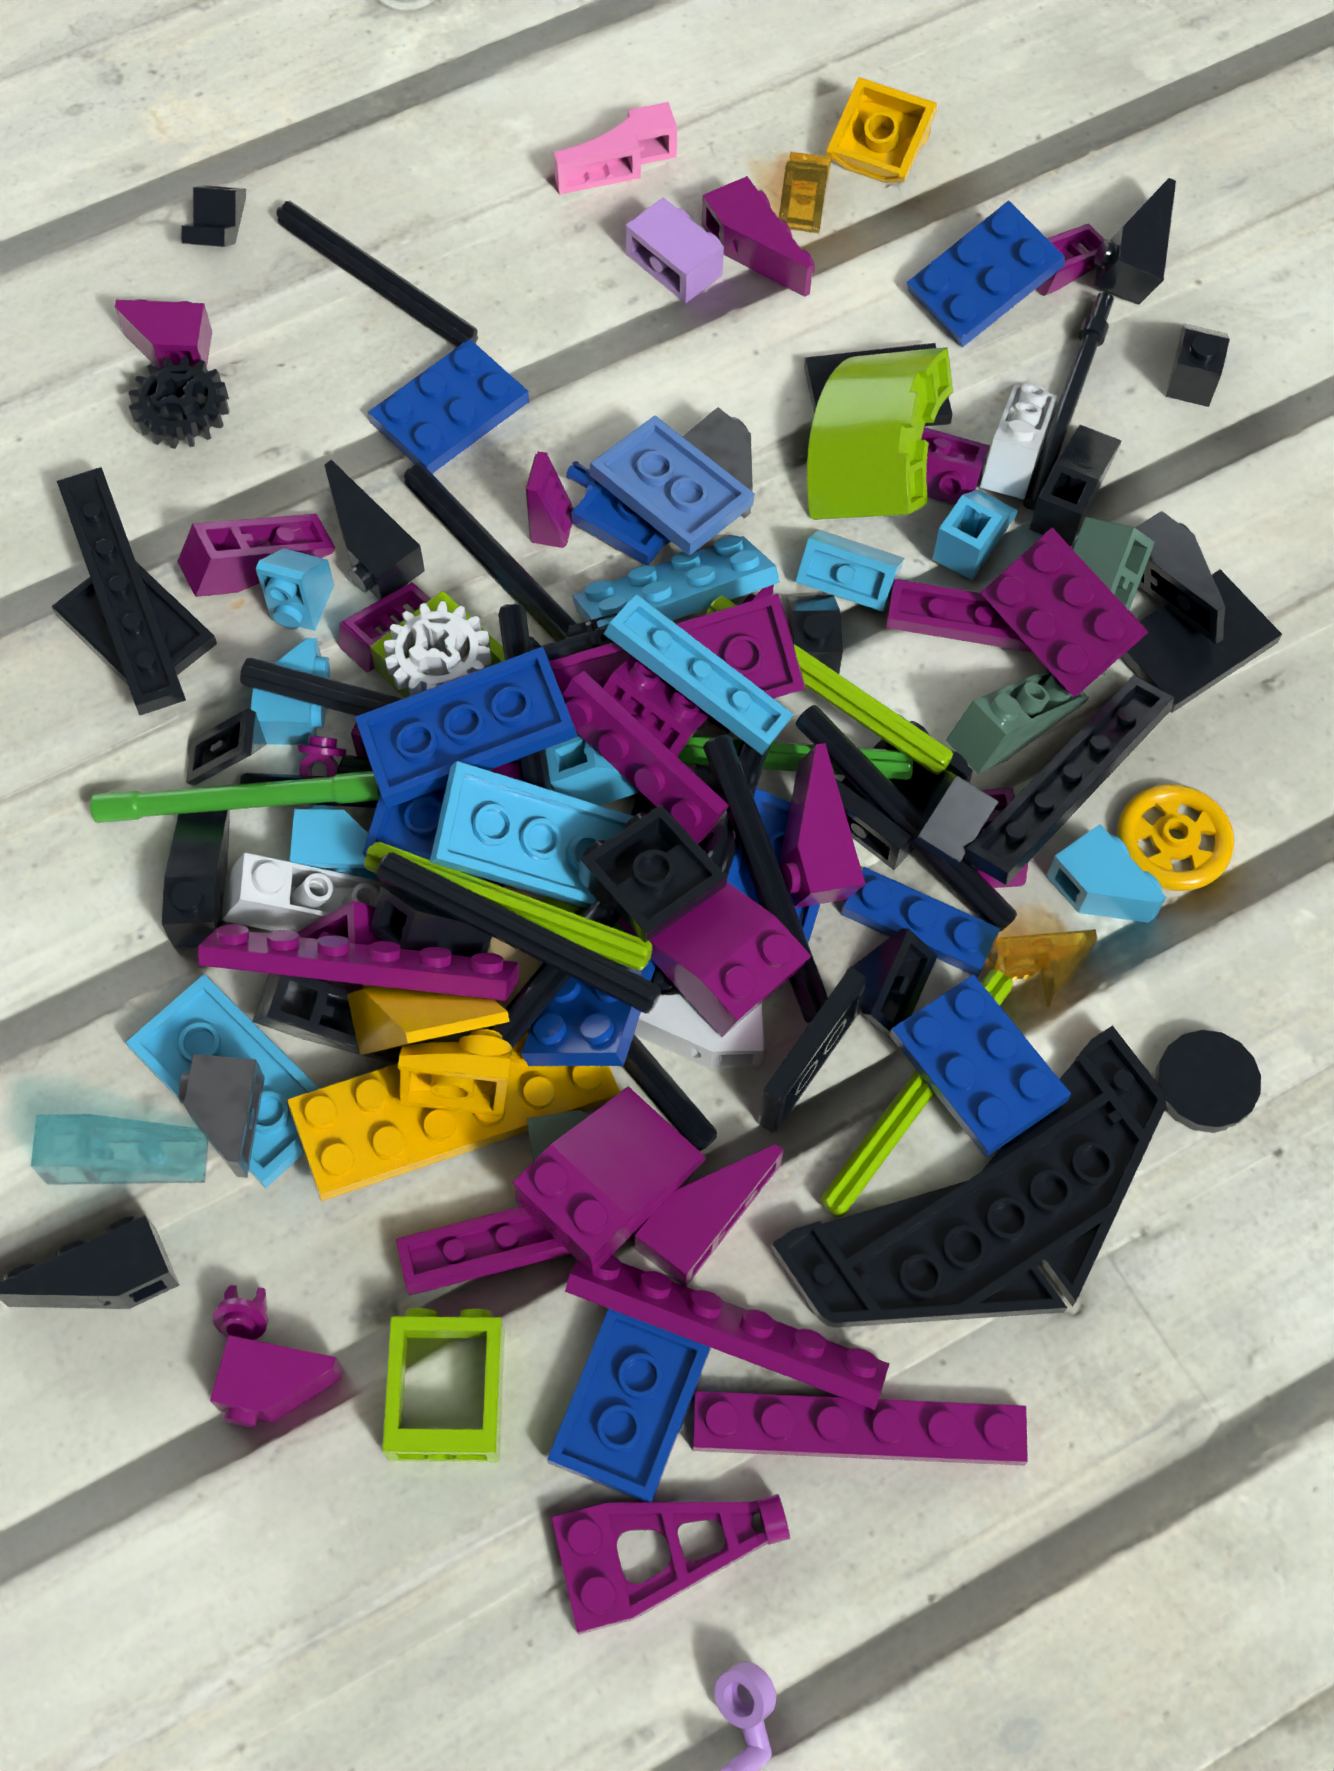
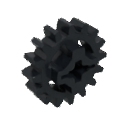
[129,356,230,449]

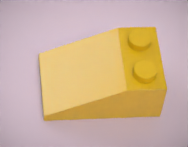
[347,984,510,1055]

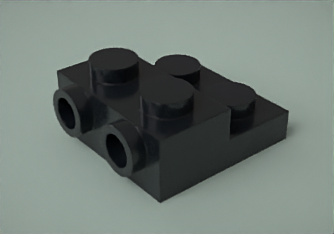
[579,805,728,943]

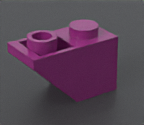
[115,299,212,369]

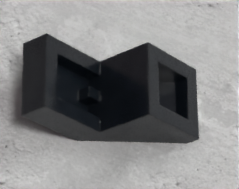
[181,185,246,247]

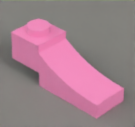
[554,102,677,195]

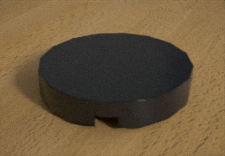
[1155,1030,1261,1133]

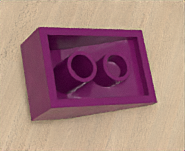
[618,882,811,1037]
[512,1086,706,1274]

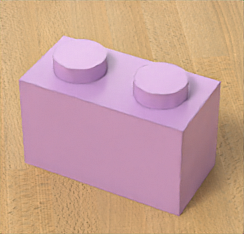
[626,197,724,304]

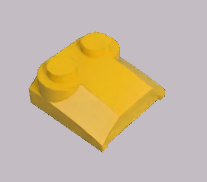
[826,77,937,183]
[397,1029,512,1117]

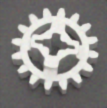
[384,601,491,696]

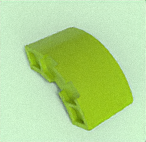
[807,347,953,520]

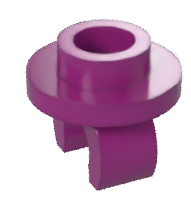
[297,736,346,777]
[213,1285,268,1340]

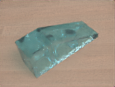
[31,1114,208,1185]

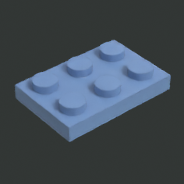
[590,415,755,556]

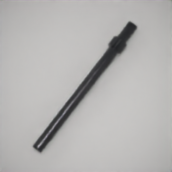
[1023,292,1114,511]

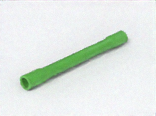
[90,771,380,823]

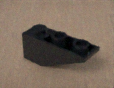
[1029,424,1122,546]
[0,1215,180,1309]

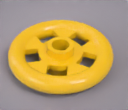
[1117,784,1235,891]

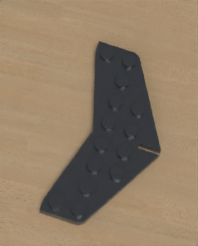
[771,1025,1166,1328]

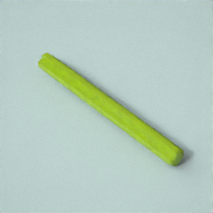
[706,596,953,775]
[364,842,653,971]
[820,969,1013,1217]

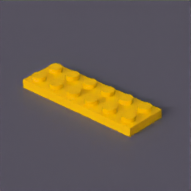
[287,1026,620,1202]

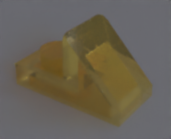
[779,152,832,234]
[988,929,1097,1007]

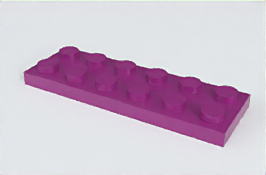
[549,593,806,733]

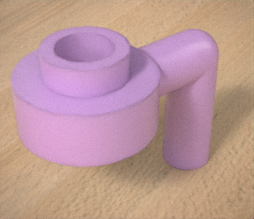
[714,1662,776,1771]

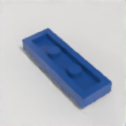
[842,867,1001,977]

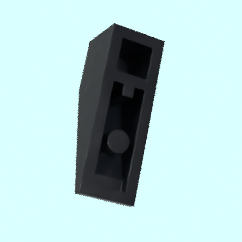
[1094,178,1176,305]
[324,459,425,600]
[1135,511,1225,644]
[162,810,230,948]
[252,974,419,1064]

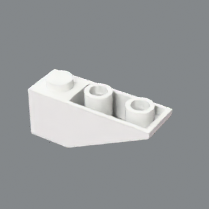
[980,384,1057,499]
[221,853,384,930]
[634,989,765,1069]

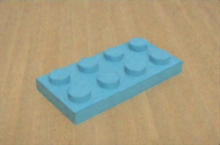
[572,536,780,642]
[430,761,634,909]
[125,974,320,1189]

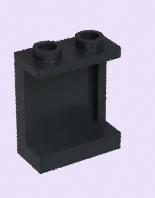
[835,714,973,870]

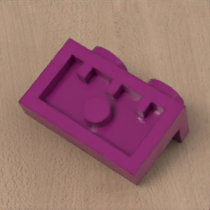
[921,427,990,505]
[603,657,708,757]

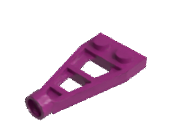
[551,1494,790,1635]

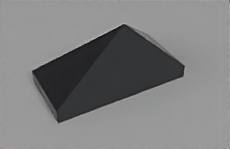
[186,708,267,786]
[846,928,938,1041]

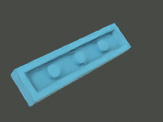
[604,594,794,755]

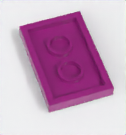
[980,528,1149,698]

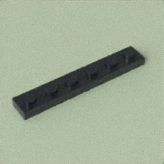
[57,467,186,716]
[965,675,1174,885]

